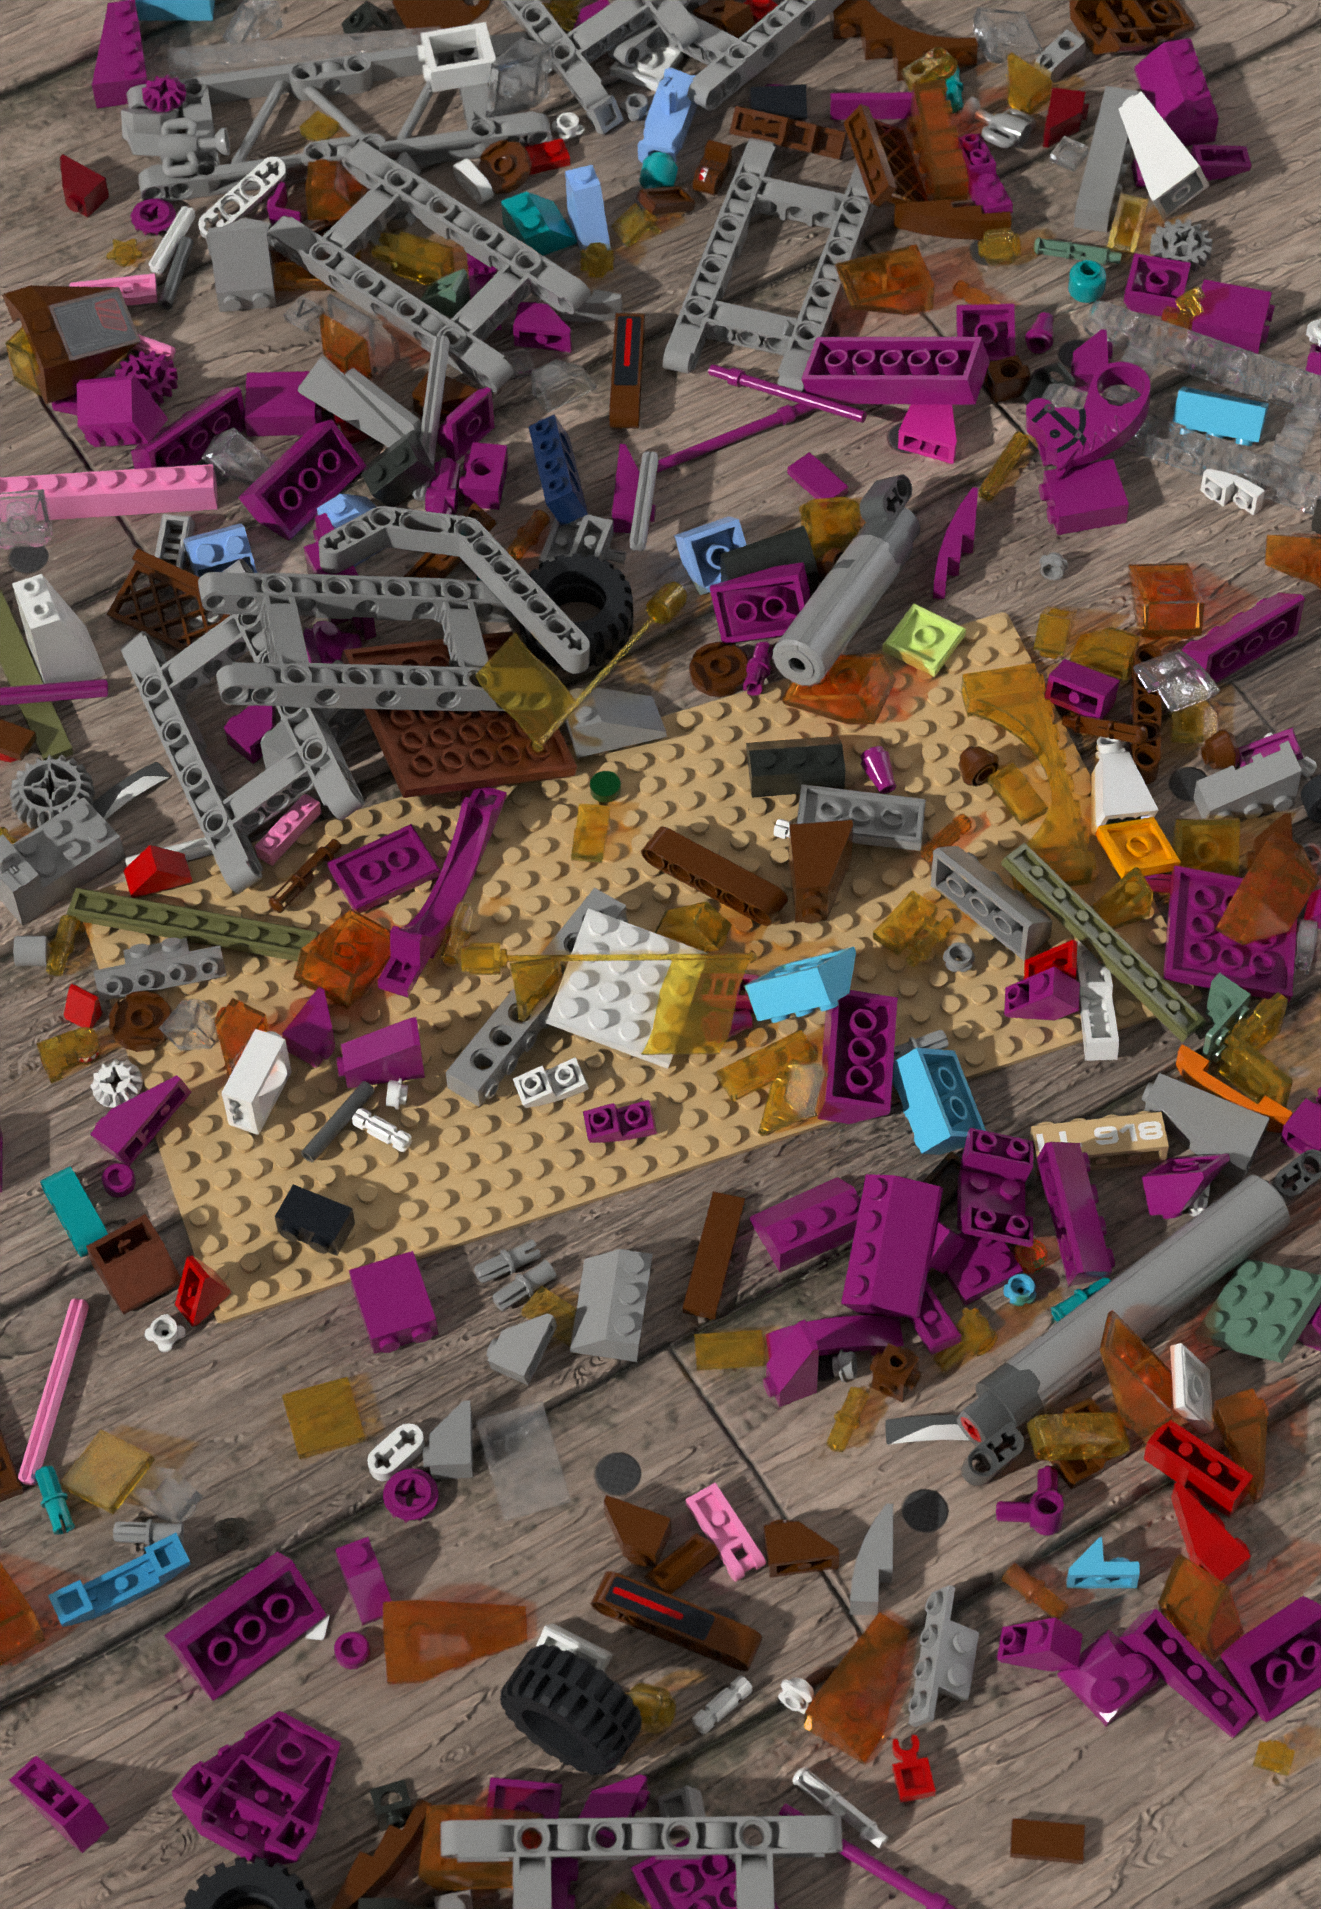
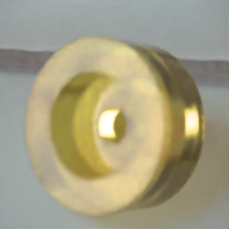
[1175,286,1206,317]

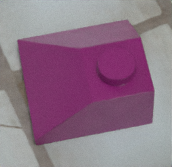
[1142,1153,1230,1219]

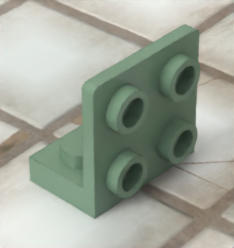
[1202,973,1251,1065]

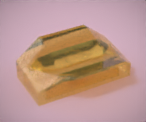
[1170,685,1218,743]

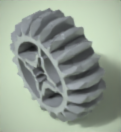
[10,754,95,830]

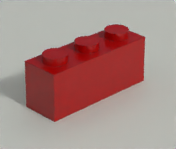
[1143,1417,1254,1518]

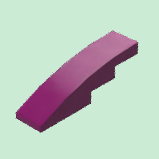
[1131,144,1252,187]
[933,487,978,599]

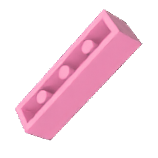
[255,793,321,866]

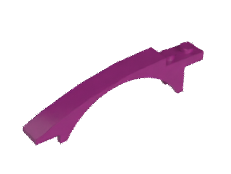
[378,787,507,998]

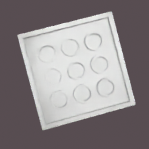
[546,908,708,1069]

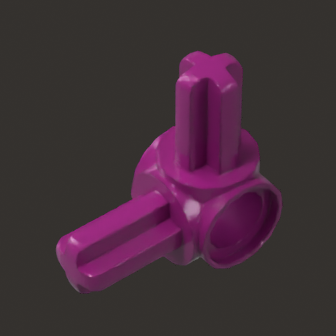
[996,1466,1064,1536]

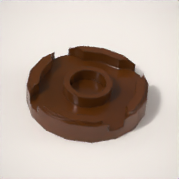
[477,140,532,194]
[689,642,748,697]
[109,991,174,1052]

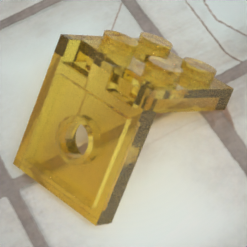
[1218,992,1293,1108]

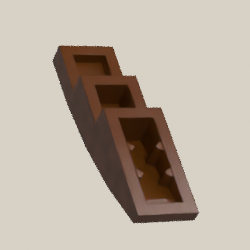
[729,106,848,161]
[894,199,1012,240]
[330,1798,434,1909]

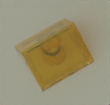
[1172,818,1240,877]

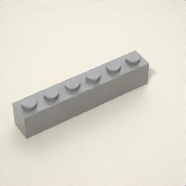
[1074,86,1139,233]

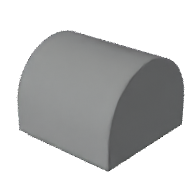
[13,936,51,966]

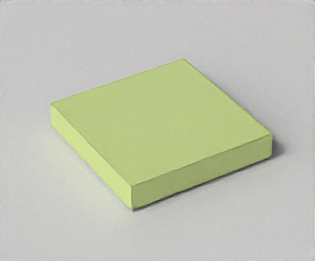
[882,603,966,677]

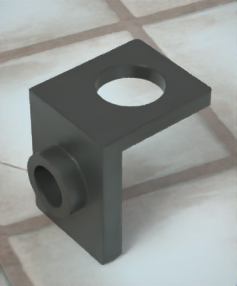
[341,0,395,44]
[1019,362,1076,405]
[370,1780,413,1831]

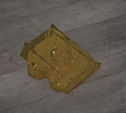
[799,497,861,560]
[758,1058,828,1136]

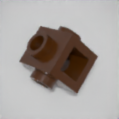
[870,1343,922,1402]

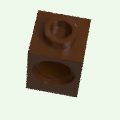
[984,355,1031,403]

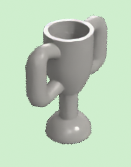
[961,96,1036,149]
[158,117,230,178]

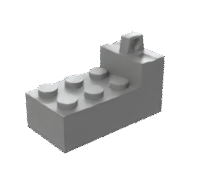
[0,797,125,926]

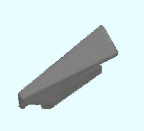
[298,356,422,447]

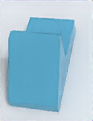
[1066,1537,1140,1589]

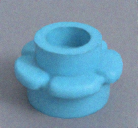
[1003,1274,1037,1306]

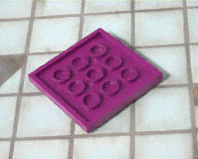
[1163,866,1299,1003]

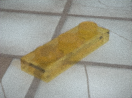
[717,1029,818,1102]

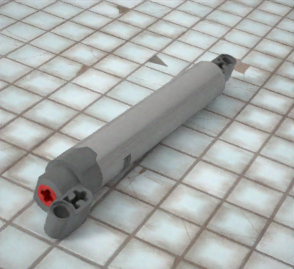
[956,1149,1321,1486]

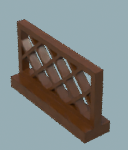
[843,104,928,207]
[107,548,232,651]

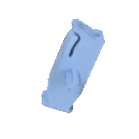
[638,68,698,163]

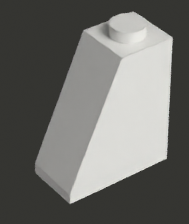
[1091,752,1159,835]

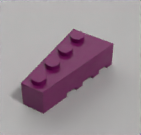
[92,0,148,109]

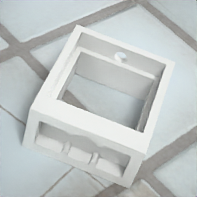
[417,22,498,92]
[221,1029,292,1135]

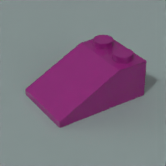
[710,562,811,644]

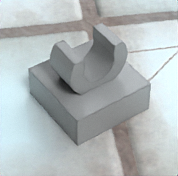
[586,95,624,134]

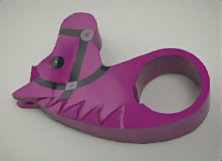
[1026,362,1151,480]

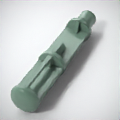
[1034,237,1122,265]

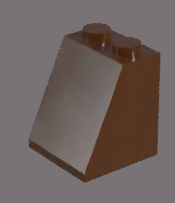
[788,820,853,924]

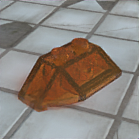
[1215,831,1319,945]

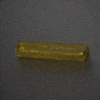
[978,431,1029,501]

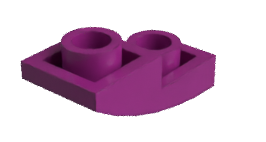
[583,1100,657,1143]

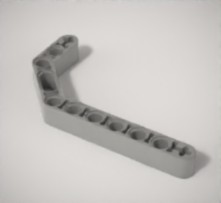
[319,506,590,674]

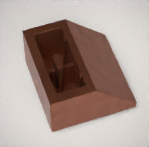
[86,1214,181,1315]

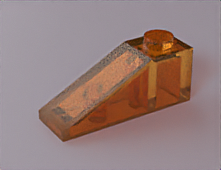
[1212,1388,1269,1504]

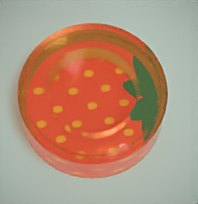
[1014,1239,1048,1274]

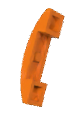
[1176,1044,1293,1133]

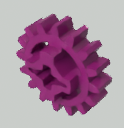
[115,351,178,404]

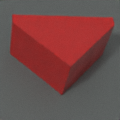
[123,845,193,898]
[1024,939,1078,979]
[175,1255,232,1327]

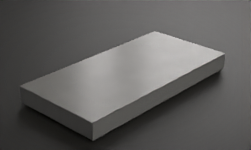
[797,784,926,851]

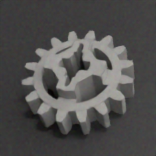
[1150,219,1212,272]

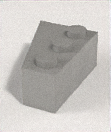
[1193,741,1302,828]

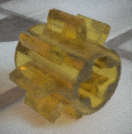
[580,242,614,278]

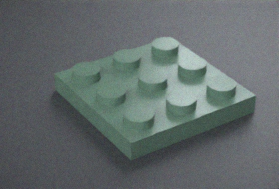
[1194,1258,1321,1363]

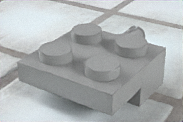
[539,514,627,565]

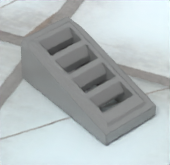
[155,514,195,570]

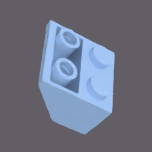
[183,523,257,577]

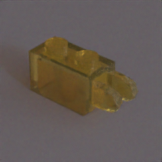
[371,231,455,285]

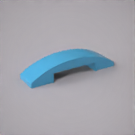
[48,1533,191,1627]

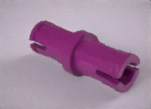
[743,642,774,696]

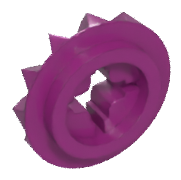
[142,74,186,112]
[131,198,176,236]
[383,1469,439,1523]

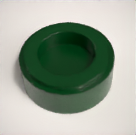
[590,771,621,803]

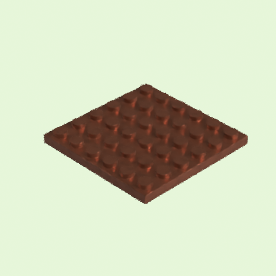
[341,631,577,798]

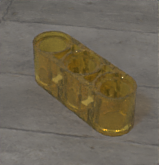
[1027,1412,1130,1461]

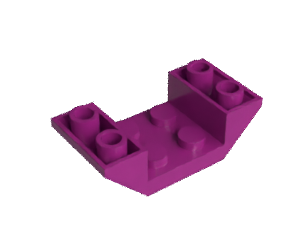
[957,1128,1033,1247]

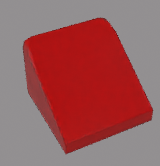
[64,984,103,1030]

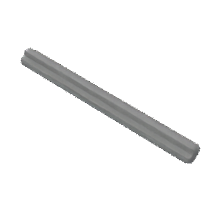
[412,335,450,501]

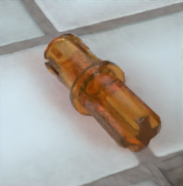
[506,509,550,561]
[1002,1563,1069,1619]

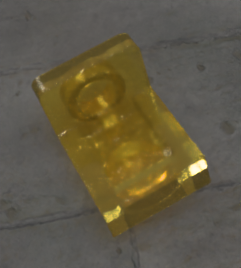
[610,203,661,248]

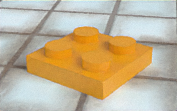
[1095,817,1181,880]

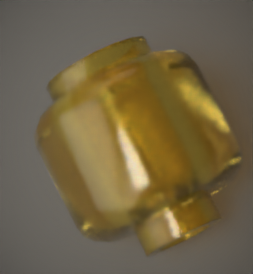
[978,227,1021,267]
[625,1682,676,1734]

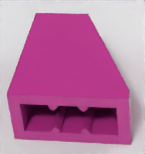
[898,404,957,464]

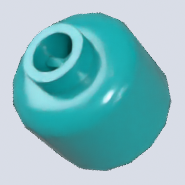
[639,152,678,189]
[1068,260,1106,303]

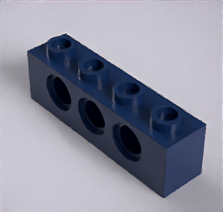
[528,414,588,526]

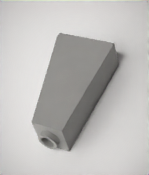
[1142,1073,1270,1184]

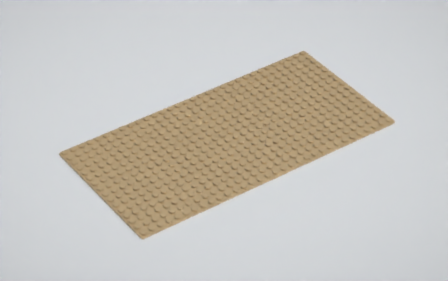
[83,612,1202,1324]

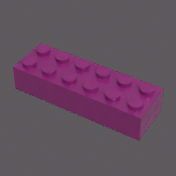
[801,337,990,405]

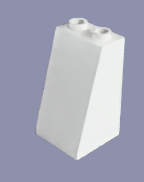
[1119,91,1209,221]
[12,574,105,684]

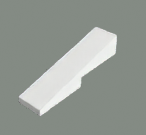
[1076,941,1119,1061]

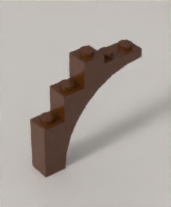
[829,0,978,81]

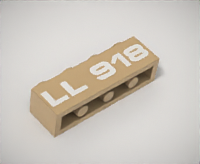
[1029,1111,1169,1177]

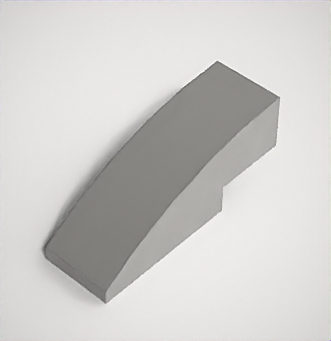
[849,1504,893,1615]

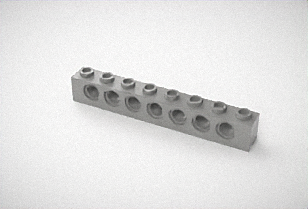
[446,888,628,1107]

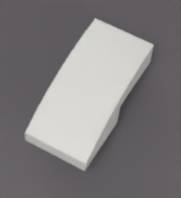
[1201,469,1265,516]
[513,1058,589,1108]

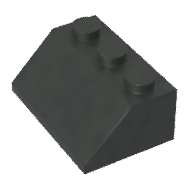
[721,525,818,592]
[746,736,846,797]

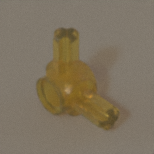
[933,1308,999,1372]

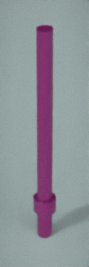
[708,364,867,423]
[657,403,815,473]
[778,1803,957,1909]

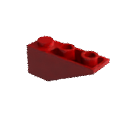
[1171,1481,1251,1595]

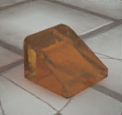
[1159,306,1194,342]

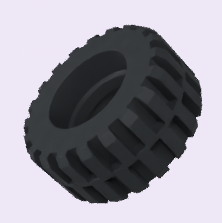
[519,553,634,670]
[500,1644,642,1776]
[181,1857,316,1909]

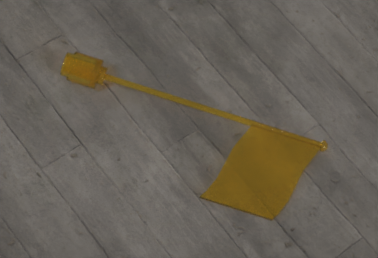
[475,582,687,752]
[461,942,757,1055]

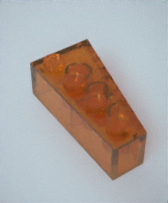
[906,80,969,203]

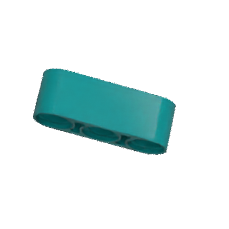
[40,1166,108,1258]

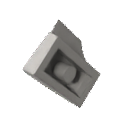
[121,108,178,156]

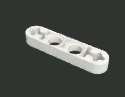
[198,156,286,240]

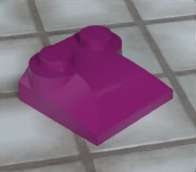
[1123,253,1191,318]
[956,304,1016,362]
[437,387,495,462]
[303,621,363,664]
[1057,1629,1159,1727]

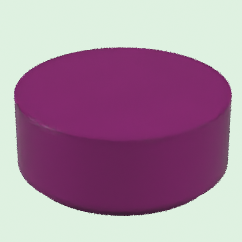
[101,1163,136,1198]
[334,1631,370,1669]

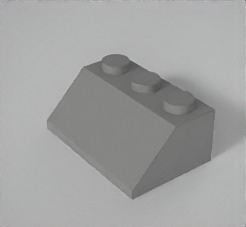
[570,1249,653,1362]

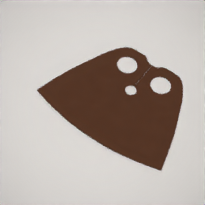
[392,0,490,45]

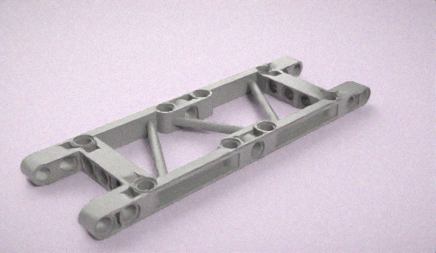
[127,32,552,202]

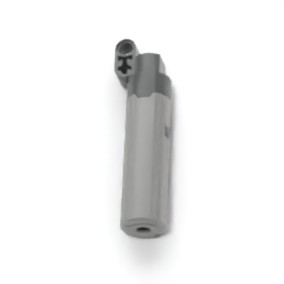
[773,474,920,686]

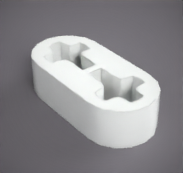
[453,159,494,205]
[367,1423,425,1481]

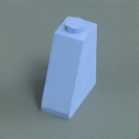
[565,165,611,258]

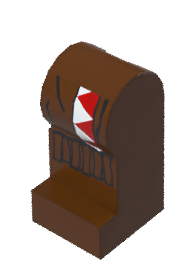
[693,140,732,196]

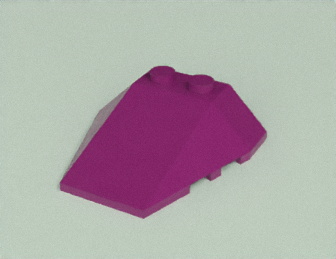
[172,1711,341,1866]

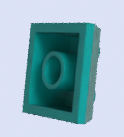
[501,191,577,256]

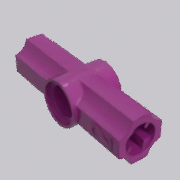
[425,458,460,515]

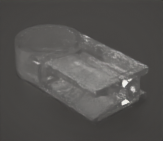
[1294,919,1318,975]

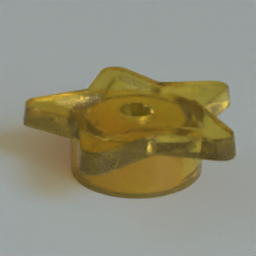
[106,238,143,267]

